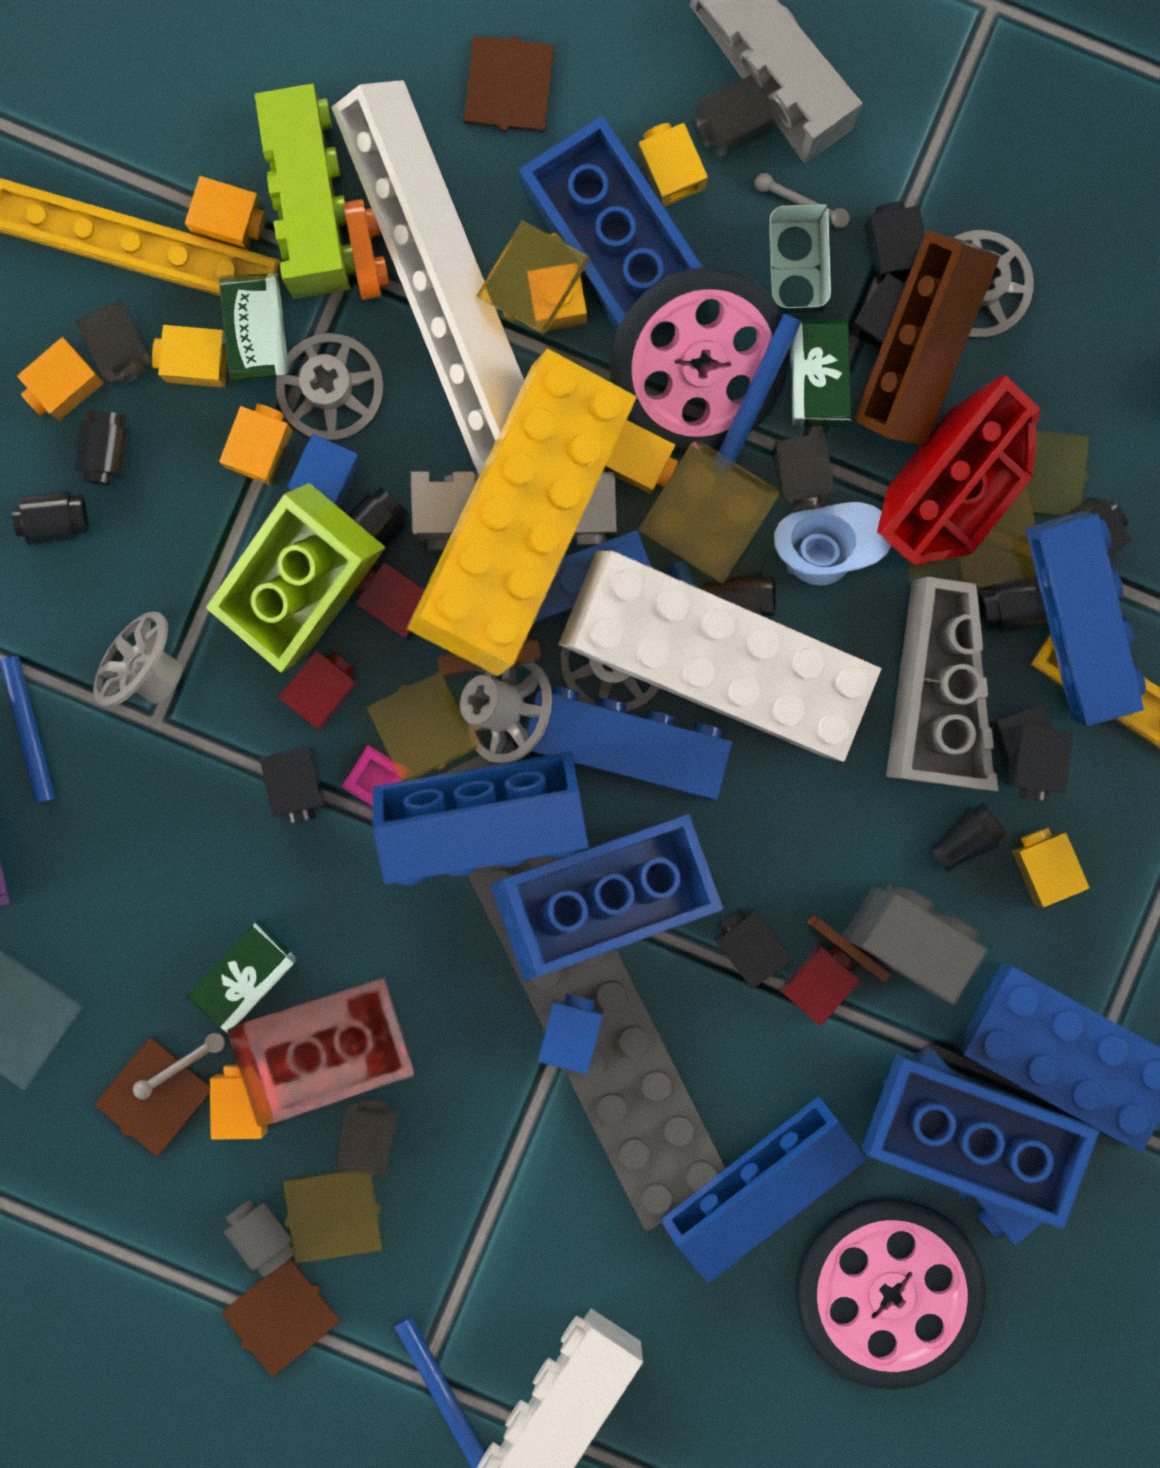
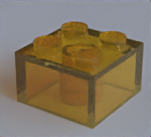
[638,439,781,584]

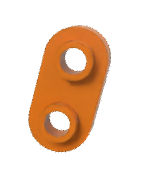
[344,199,390,300]

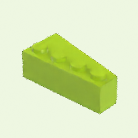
[255,83,356,299]

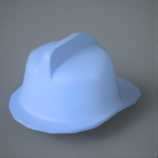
[774,502,891,586]

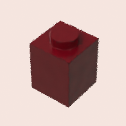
[355,563,425,641]
[278,650,360,730]
[779,945,860,1026]

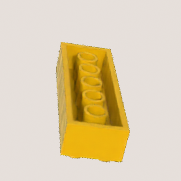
[407,348,637,676]

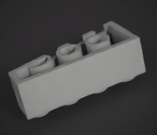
[690,0,863,164]
[411,472,617,552]
[886,577,998,791]

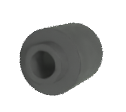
[223,1199,295,1278]

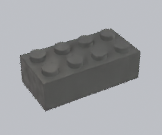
[842,885,987,1004]

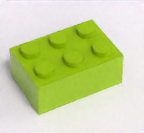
[206,483,386,673]

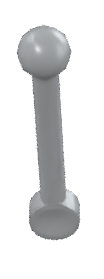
[754,173,850,230]
[133,1033,225,1100]

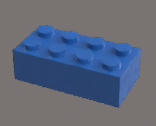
[519,115,703,333]
[373,751,589,885]
[490,814,724,981]
[955,963,1160,1153]
[862,1053,1099,1229]

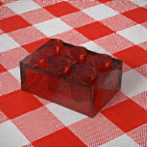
[227,978,415,1127]

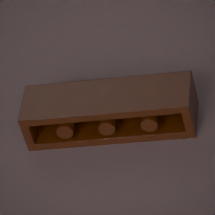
[853,230,1000,446]

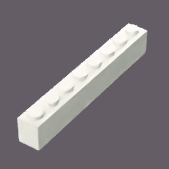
[331,80,524,475]

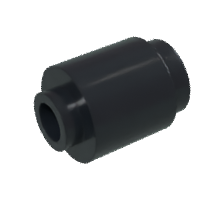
[74,410,130,485]
[348,487,409,547]
[12,490,89,546]
[978,575,1048,633]

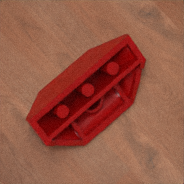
[876,375,1040,565]

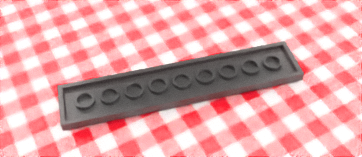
[443,740,726,1232]

